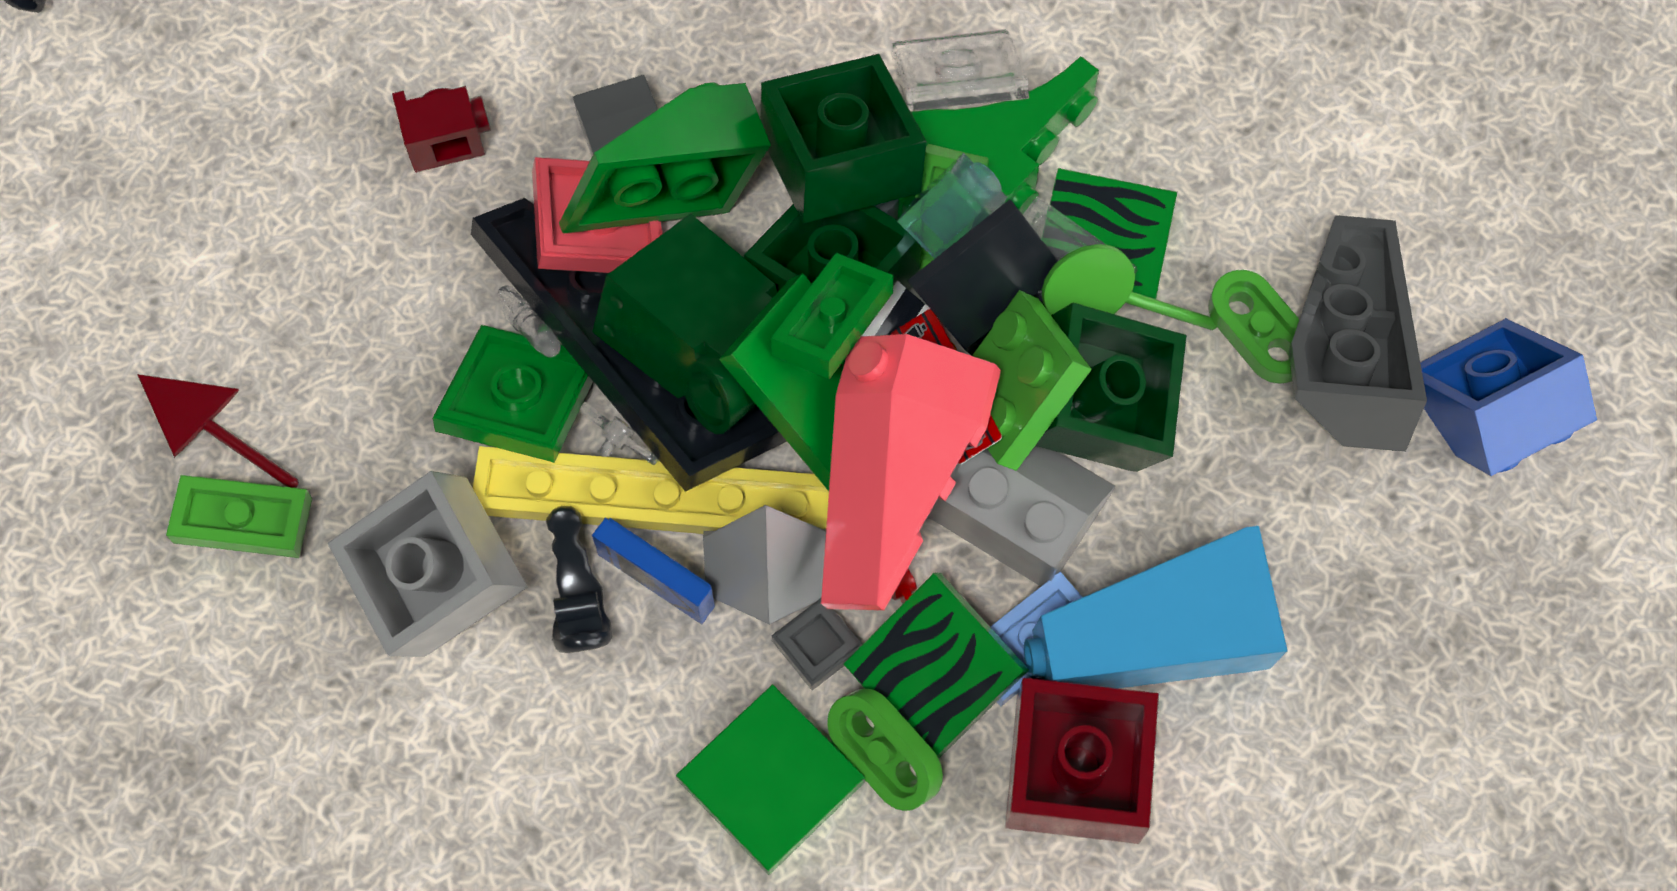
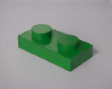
[771,253,893,380]

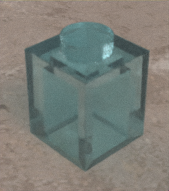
[897,153,1008,259]

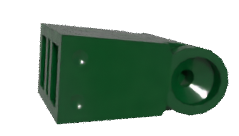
[592,213,777,435]

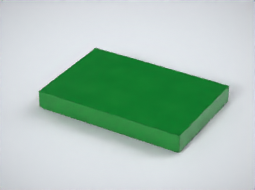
[719,273,846,491]

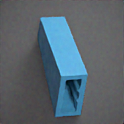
[1023,526,1288,688]

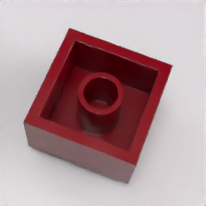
[1005,678,1159,844]

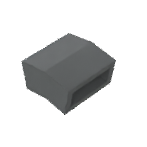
[573,74,658,156]

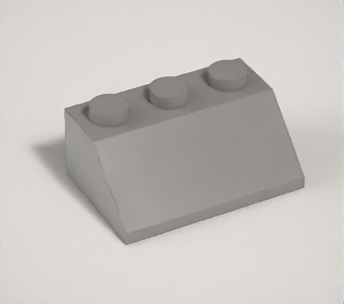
[927,446,1115,586]

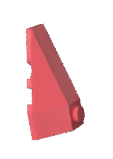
[821,334,1001,611]

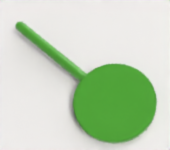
[1042,244,1217,330]

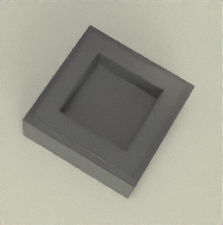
[771,598,862,691]

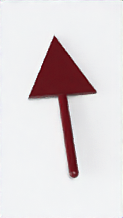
[137,374,299,488]

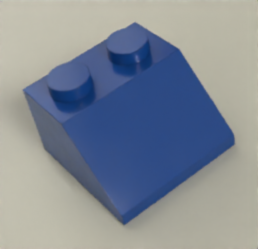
[1420,318,1597,476]

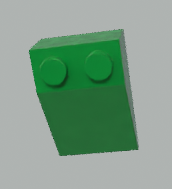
[559,82,771,234]

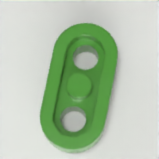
[1208,270,1300,384]
[827,689,943,811]

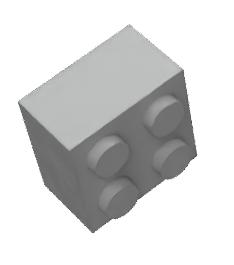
[328,471,527,657]

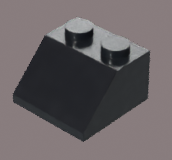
[907,199,1058,356]

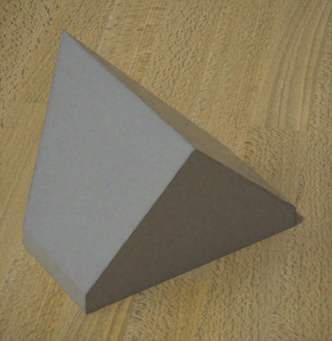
[703,505,826,624]

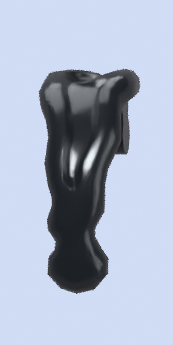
[546,506,612,653]

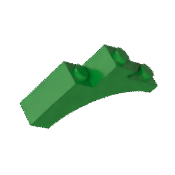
[898,56,1099,224]

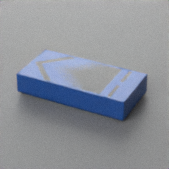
[592,518,715,625]

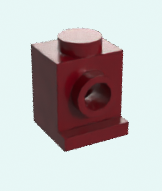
[392,86,491,173]

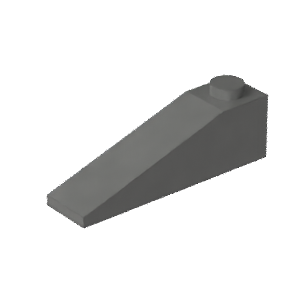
[1289,215,1427,452]

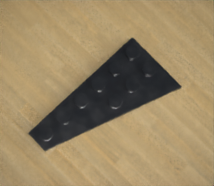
[471,198,787,492]

